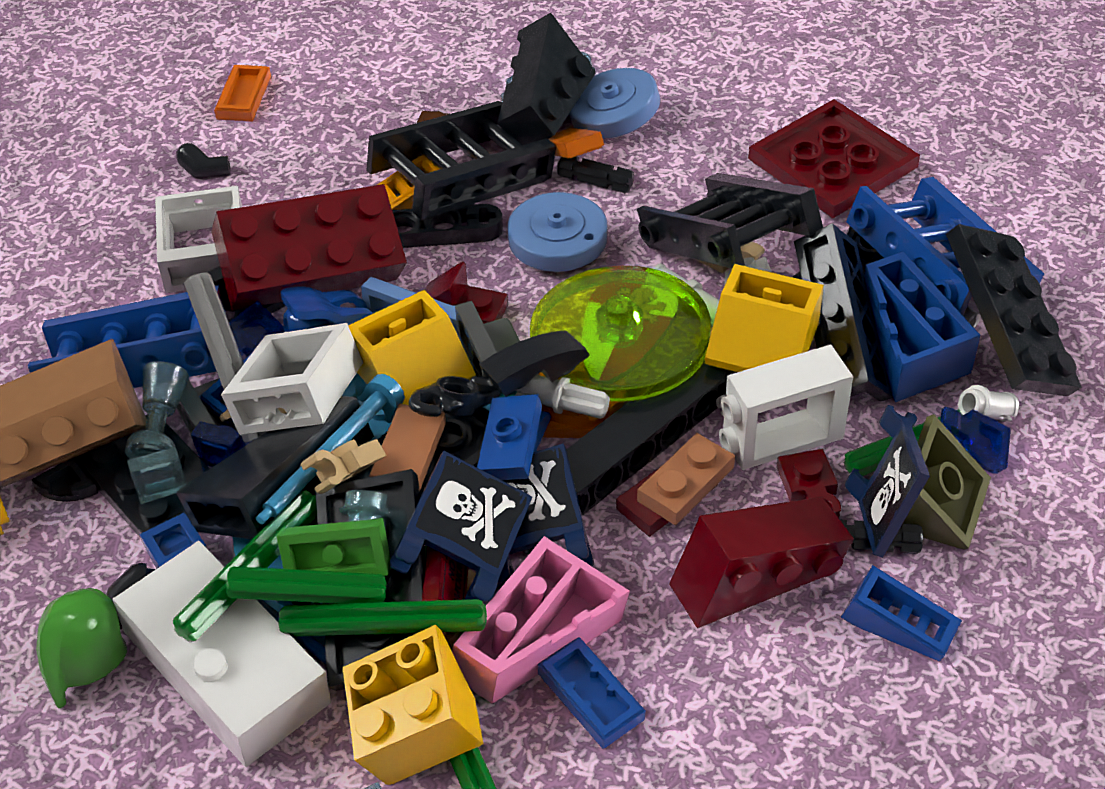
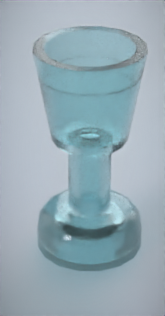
[125,362,189,467]

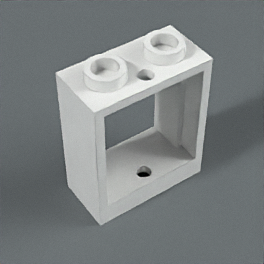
[155,186,242,293]
[221,323,363,435]
[719,344,853,470]

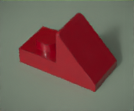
[425,261,509,324]

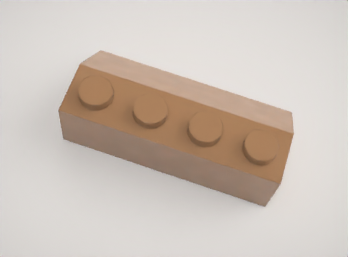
[0,339,149,489]

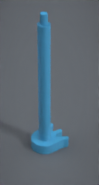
[256,374,405,524]

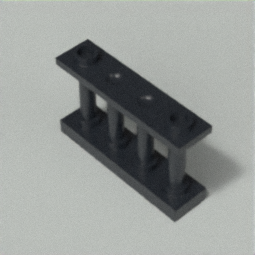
[366,101,557,220]
[637,173,823,268]

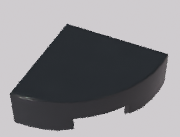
[31,458,99,502]

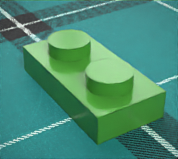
[276,518,391,575]

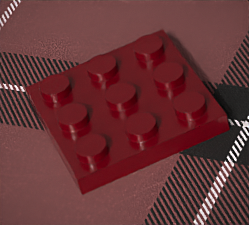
[748,99,920,218]

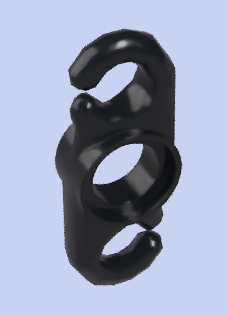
[408,376,501,417]

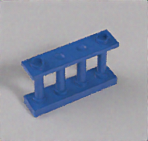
[846,177,1045,315]
[28,286,229,388]

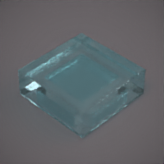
[127,447,187,504]

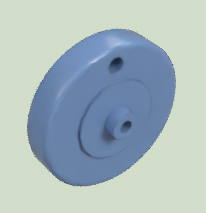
[569,68,661,139]
[507,192,608,272]

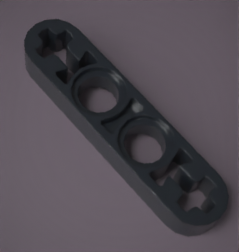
[392,204,503,248]

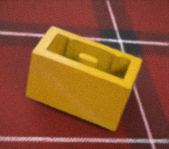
[705,264,824,372]
[348,290,476,405]
[343,625,483,785]

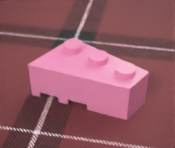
[452,536,630,704]

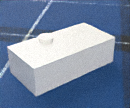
[113,541,331,767]

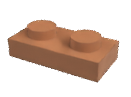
[637,433,735,526]

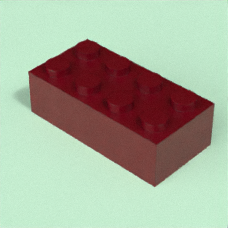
[211,184,407,311]

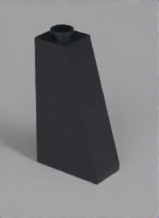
[176,396,374,539]

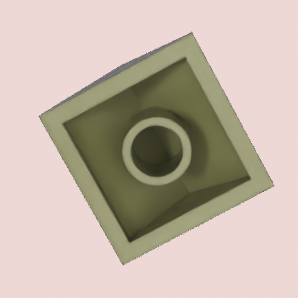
[900,414,991,550]

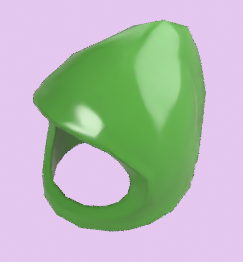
[36,588,127,709]

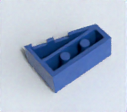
[864,252,981,403]

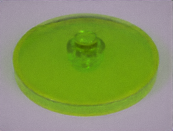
[530,265,711,402]

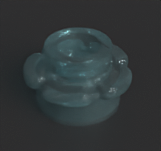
[339,490,391,522]

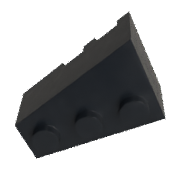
[497,13,596,145]

